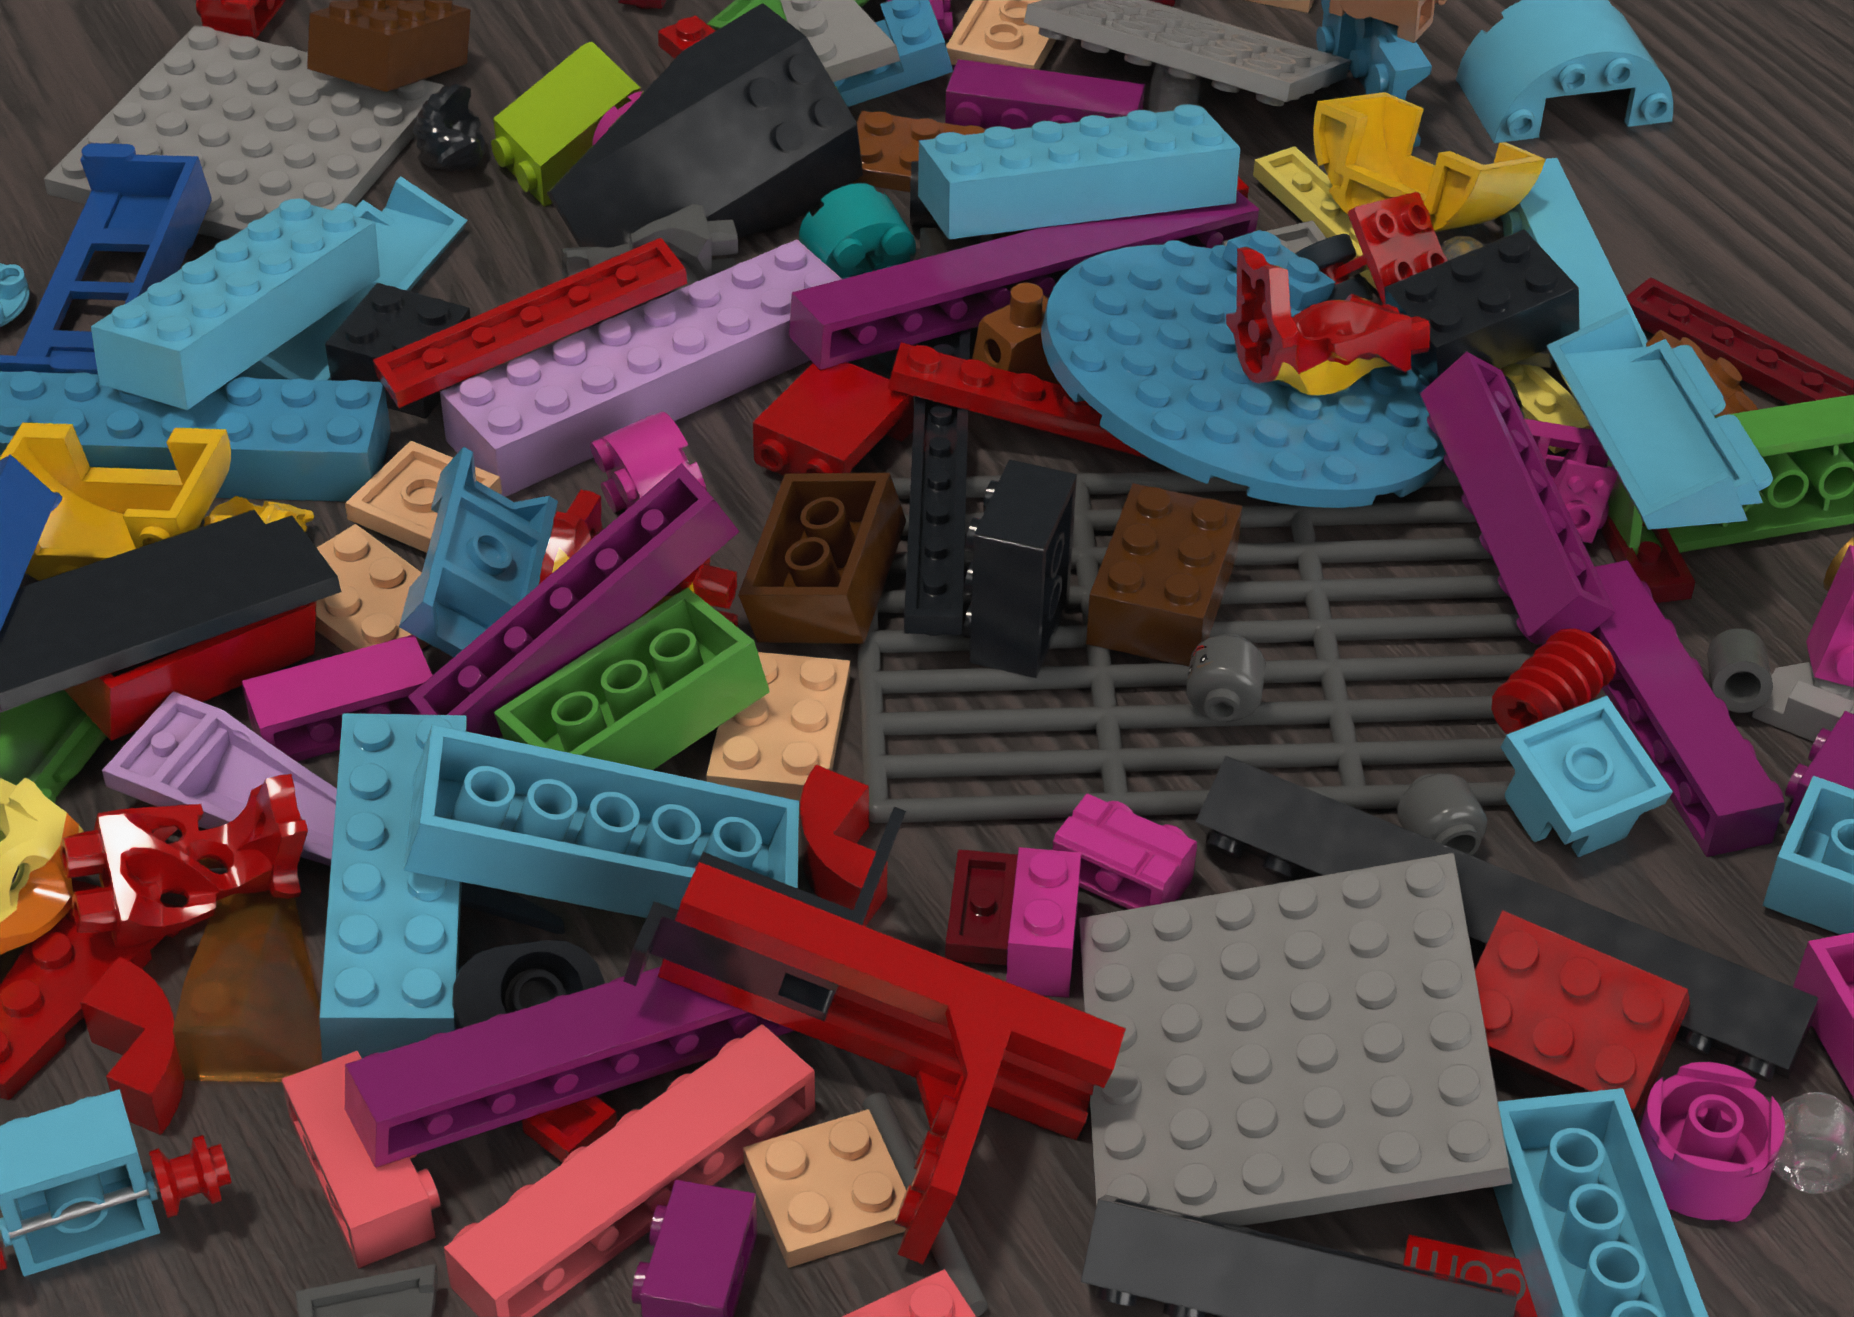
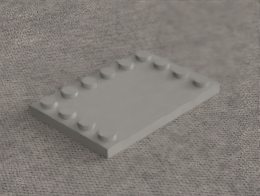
[1024,0,1351,106]

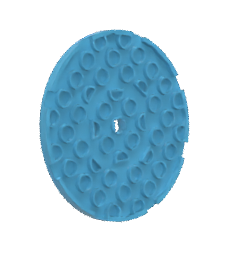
[1041,240,1446,508]

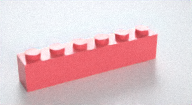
[444,1024,816,1317]

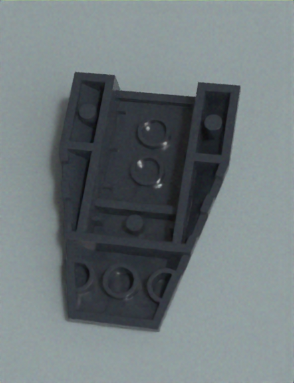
[547,3,863,247]

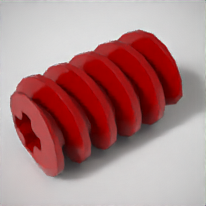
[1491,628,1616,734]

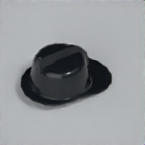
[452,940,605,1028]

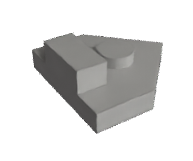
[1752,662,1854,742]

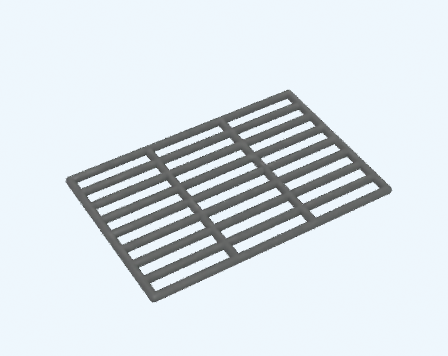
[857,465,1543,823]

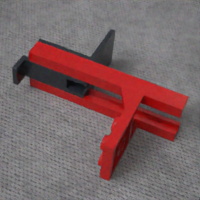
[623,807,1126,1264]

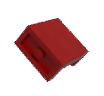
[753,362,914,476]

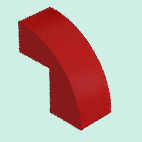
[800,765,887,927]
[80,956,185,1135]

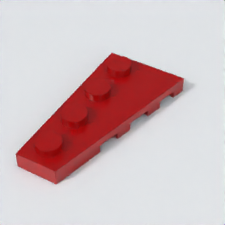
[0,879,181,1100]

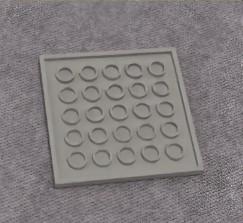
[44,26,444,240]
[1079,853,1512,1226]

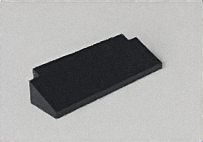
[0,509,341,711]

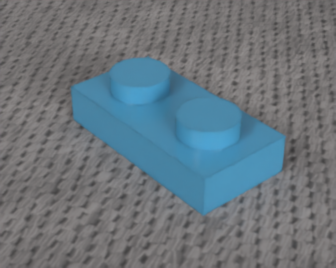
[1222,230,1336,311]

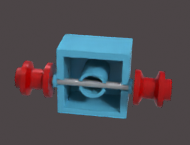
[0,1089,232,1277]

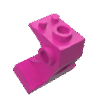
[1525,419,1618,543]

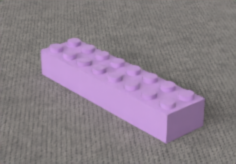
[440,239,842,497]

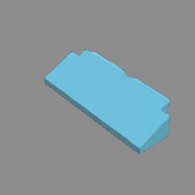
[235,176,467,381]
[1547,308,1773,530]

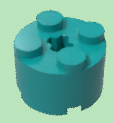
[799,183,916,279]

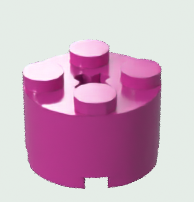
[590,411,707,513]
[1639,1062,1785,1222]

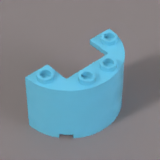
[1456,0,1673,143]

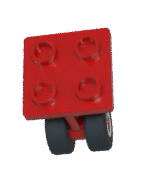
[1295,192,1448,305]

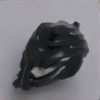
[413,84,487,172]

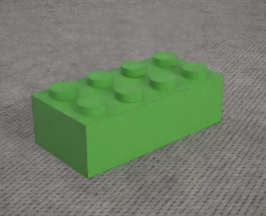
[494,587,770,770]

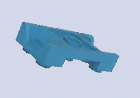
[833,0,953,107]
[1316,0,1432,147]
[399,447,558,657]

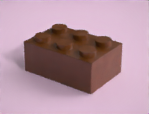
[307,0,471,92]
[738,473,906,644]
[1086,483,1243,667]

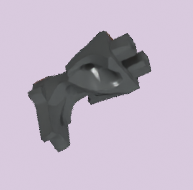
[561,204,738,334]

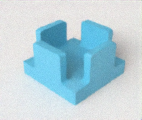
[1500,696,1673,857]

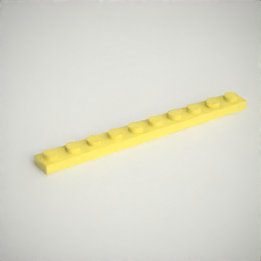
[1253,146,1592,454]

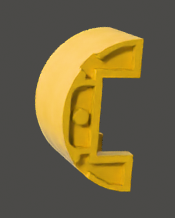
[1313,92,1546,232]
[0,422,231,581]

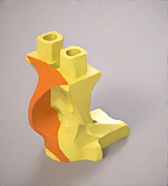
[0,778,84,955]

